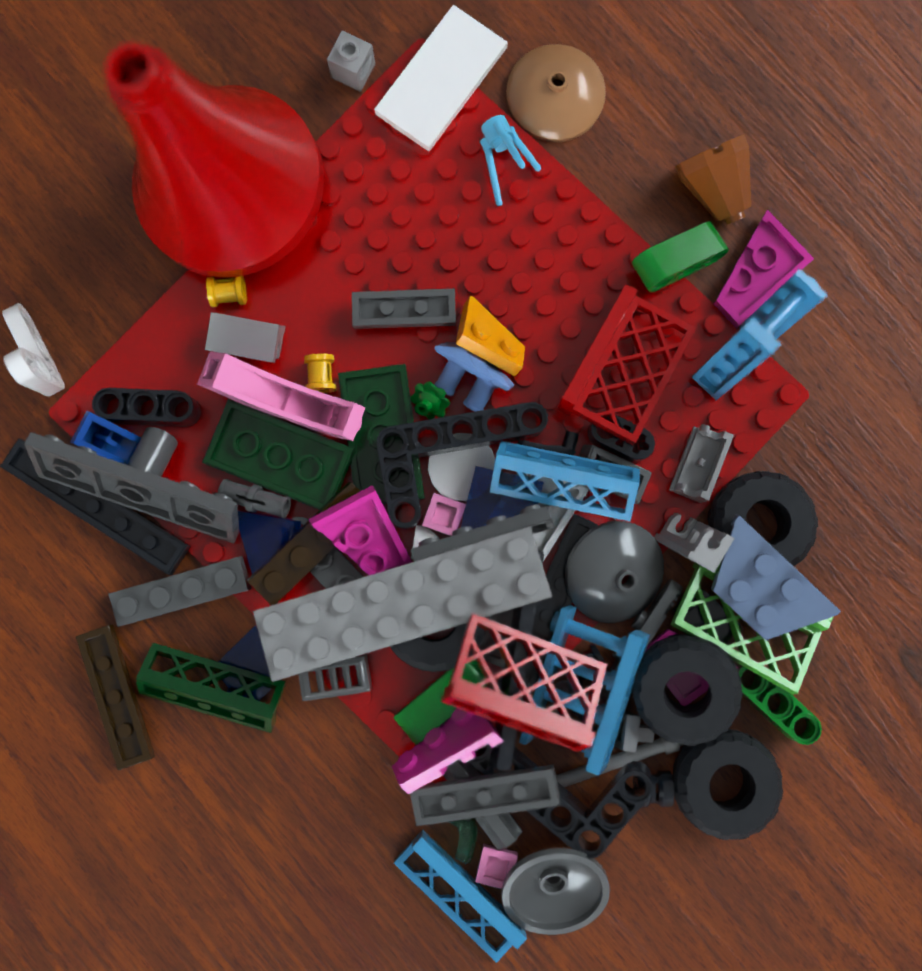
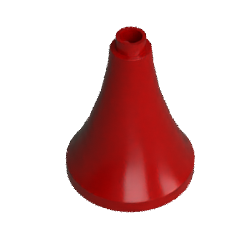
[105,42,324,278]

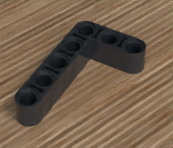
[377,402,548,530]
[468,743,652,859]

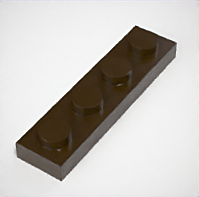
[247,482,360,606]
[75,624,155,771]

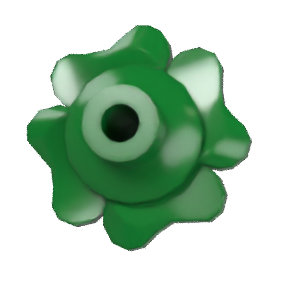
[410,381,450,420]

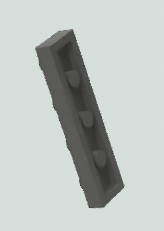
[410,505,554,562]
[109,556,252,627]
[410,765,561,826]

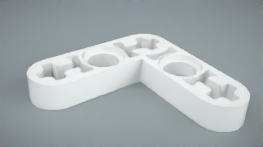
[2,303,65,397]

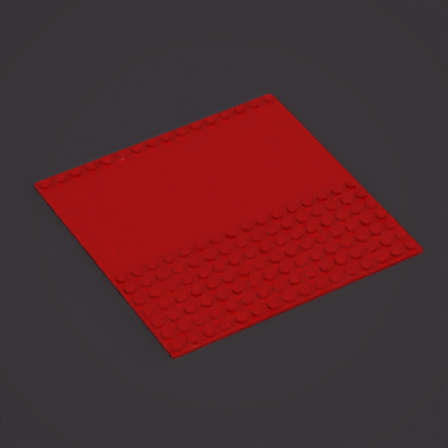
[49,38,809,784]

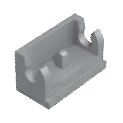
[205,312,286,363]
[669,425,734,503]
[654,513,735,573]

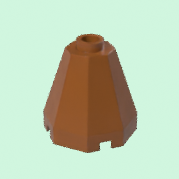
[675,134,751,225]

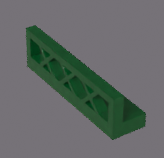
[136,643,286,733]

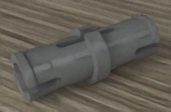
[218,479,291,518]

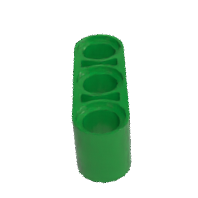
[631,221,729,293]
[393,659,488,745]
[735,663,822,745]

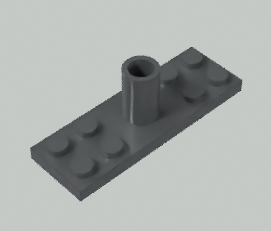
[24,427,239,544]

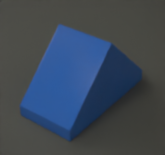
[70,411,141,465]

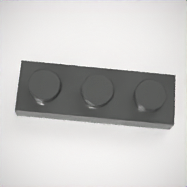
[352,289,456,329]

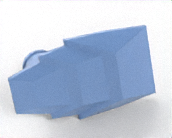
[434,342,514,412]

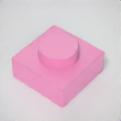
[422,493,467,536]
[475,844,518,889]

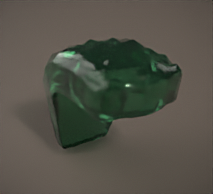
[449,818,478,864]

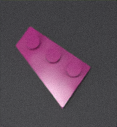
[714,210,814,328]
[308,486,412,576]
[391,708,503,794]

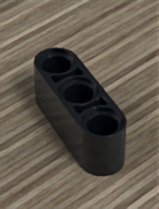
[92,388,201,427]

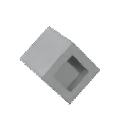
[327,30,375,92]

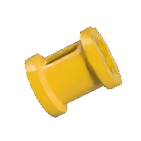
[206,276,247,307]
[304,354,336,393]

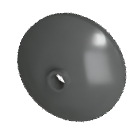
[565,521,664,623]
[502,848,610,935]

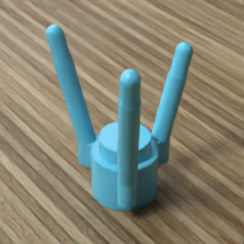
[480,115,541,206]

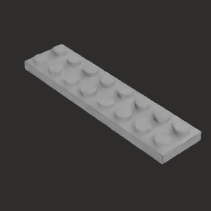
[253,526,552,682]

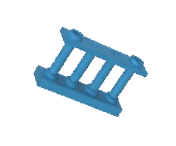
[692,269,827,400]
[519,605,650,776]

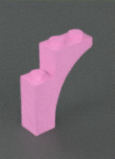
[197,352,365,441]

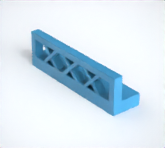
[490,441,640,521]
[394,830,527,963]

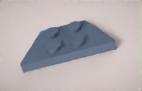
[711,515,841,640]

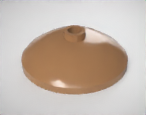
[506,44,606,142]

